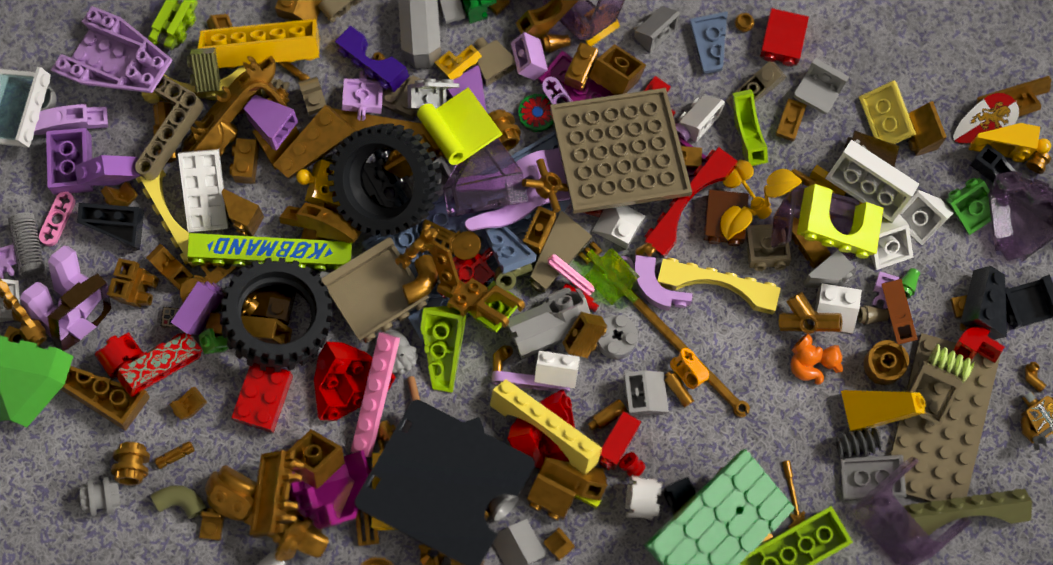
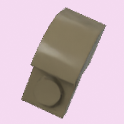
[298,76,326,116]

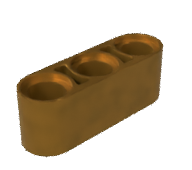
[782,210,831,268]

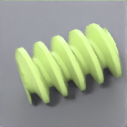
[928,344,975,383]

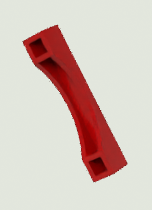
[645,147,738,258]

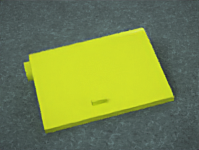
[417,87,503,165]

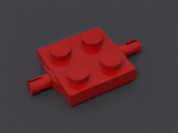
[438,247,495,299]

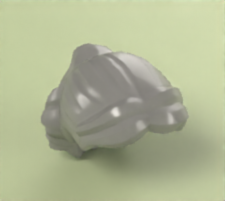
[376,329,418,375]

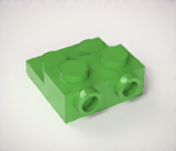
[946,178,1003,235]

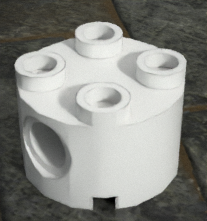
[625,476,662,520]

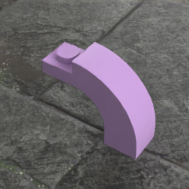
[634,255,693,311]

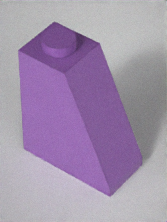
[446,65,487,112]
[244,95,298,150]

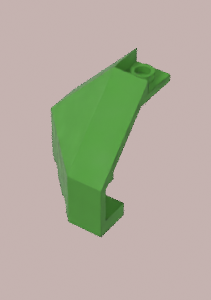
[0,336,73,427]

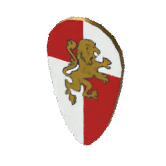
[953,93,1019,143]

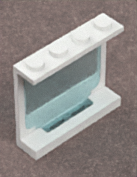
[0,67,51,148]

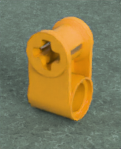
[670,348,709,389]

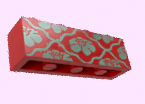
[117,333,202,397]

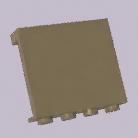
[321,237,429,343]

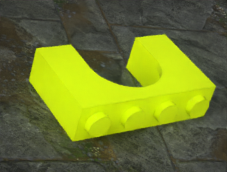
[797,184,883,258]

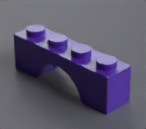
[335,25,409,92]

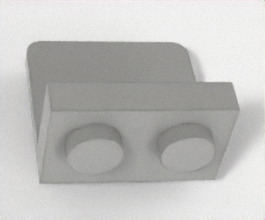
[793,58,849,115]
[408,79,460,109]

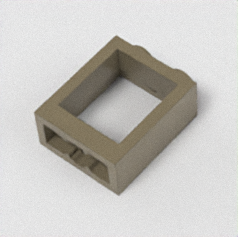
[908,361,963,426]

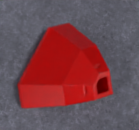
[314,341,396,421]
[507,389,576,468]

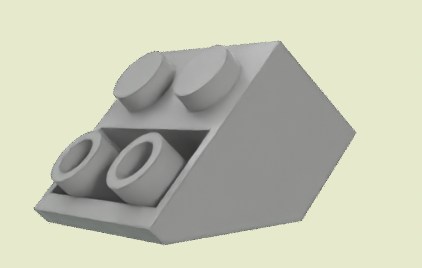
[623,370,669,416]

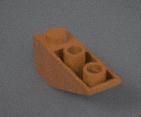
[882,279,918,345]

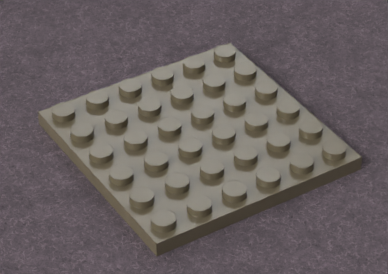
[550,88,692,214]

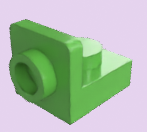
[199,328,229,354]

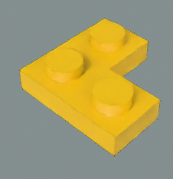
[434,45,482,80]

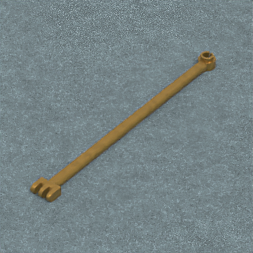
[578,242,750,418]

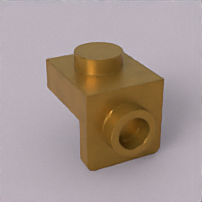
[101,182,138,206]
[170,387,207,420]

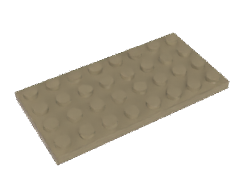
[890,333,1000,502]

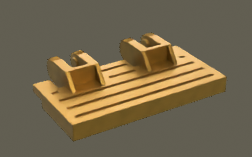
[249,450,304,537]

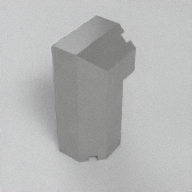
[398,0,442,69]
[506,288,591,360]

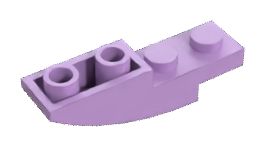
[34,104,108,135]

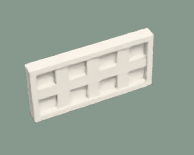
[178,149,229,232]

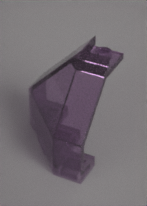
[443,138,528,218]
[988,171,1053,262]

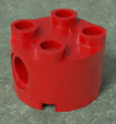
[94,333,143,379]

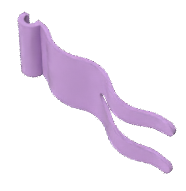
[455,148,570,231]

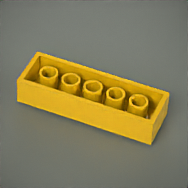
[198,19,320,68]

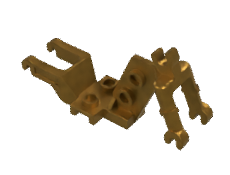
[395,224,525,328]

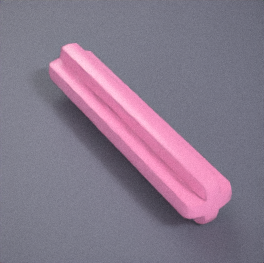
[547,254,595,295]

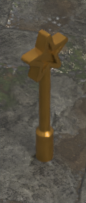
[782,460,805,529]

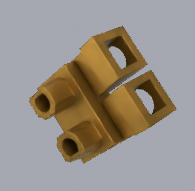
[107,258,159,308]

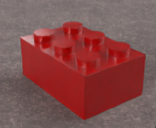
[231,363,293,433]

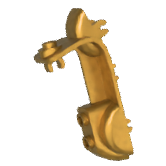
[181,56,290,156]
[205,465,329,561]

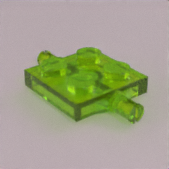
[584,248,640,305]

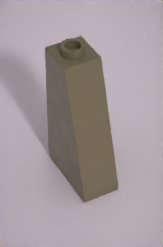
[529,211,592,293]

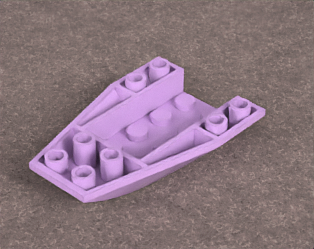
[51,6,173,93]

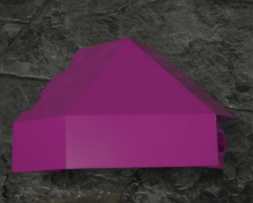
[288,450,372,529]

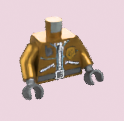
[1020,391,1053,451]

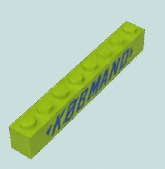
[187,233,352,271]

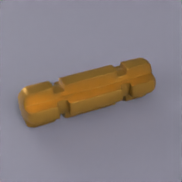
[155,441,195,469]

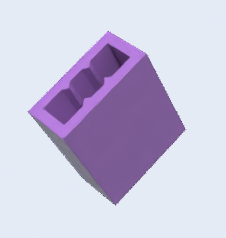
[75,155,141,186]
[171,281,224,335]

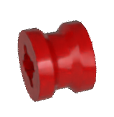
[619,452,645,477]

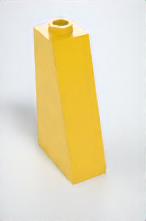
[841,390,925,431]

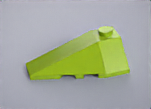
[421,306,466,393]

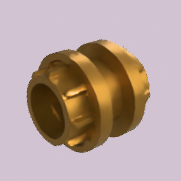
[488,109,521,152]
[111,442,150,485]

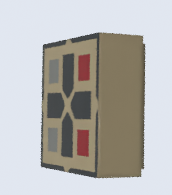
[161,307,180,329]

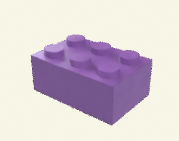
[46,128,93,195]

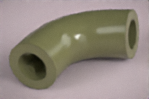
[494,263,533,291]
[150,485,207,519]

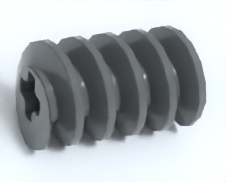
[836,428,882,459]

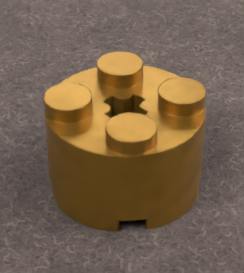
[864,340,909,385]

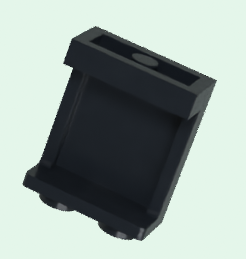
[1005,275,1053,330]

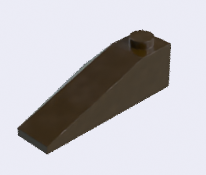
[216,286,296,325]

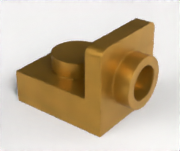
[199,509,224,541]

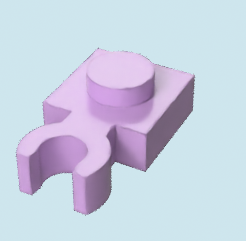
[0,244,17,279]
[872,272,899,309]

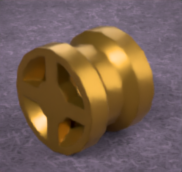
[1026,151,1051,174]

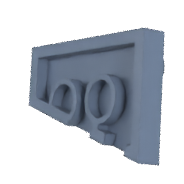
[690,11,728,75]
[484,226,537,274]

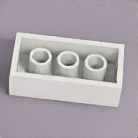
[825,140,919,223]

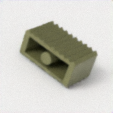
[187,47,221,93]

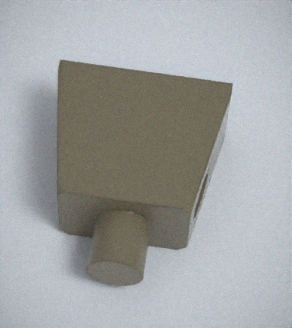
[474,37,517,87]

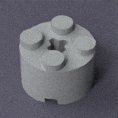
[597,315,638,360]

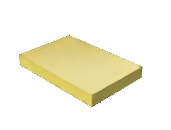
[859,80,916,144]

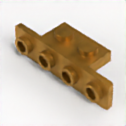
[976,76,1051,116]

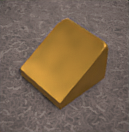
[207,14,233,29]

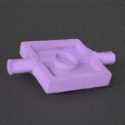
[342,70,383,121]

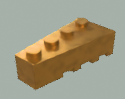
[273,105,357,178]
[60,366,150,431]

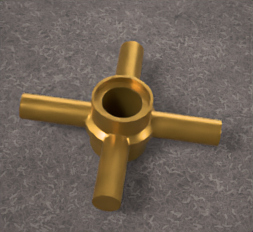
[522,159,568,213]

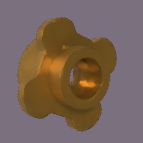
[241,295,260,316]

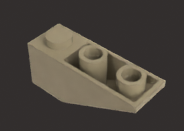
[726,61,787,110]

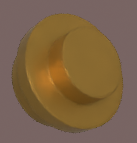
[735,13,754,32]

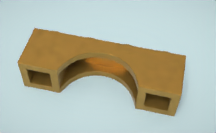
[516,0,579,40]

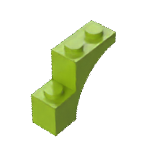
[732,89,768,166]

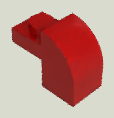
[953,327,1005,363]

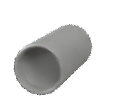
[8,212,45,277]

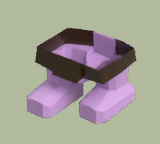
[20,246,112,351]

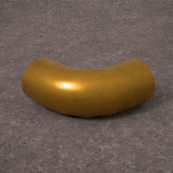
[402,255,438,304]

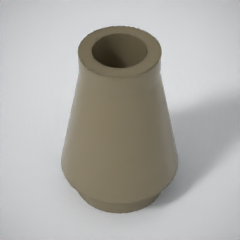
[857,305,889,325]

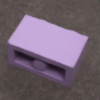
[511,32,548,81]

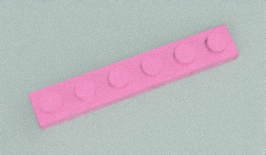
[351,333,400,457]

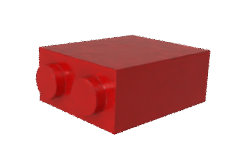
[760,8,809,66]
[599,411,641,471]

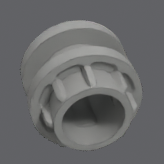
[79,477,121,516]

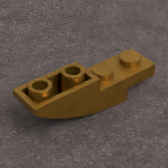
[279,203,362,243]

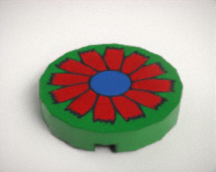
[519,94,553,132]

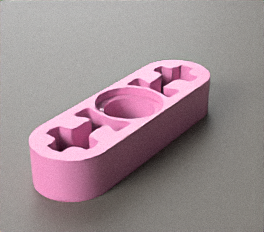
[39,192,75,246]

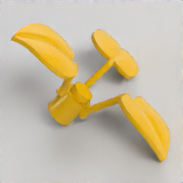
[721,160,802,241]

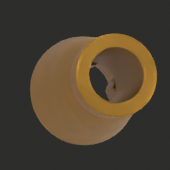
[541,34,571,53]

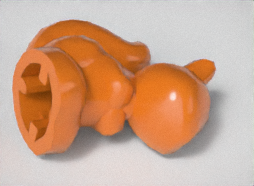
[791,334,843,385]

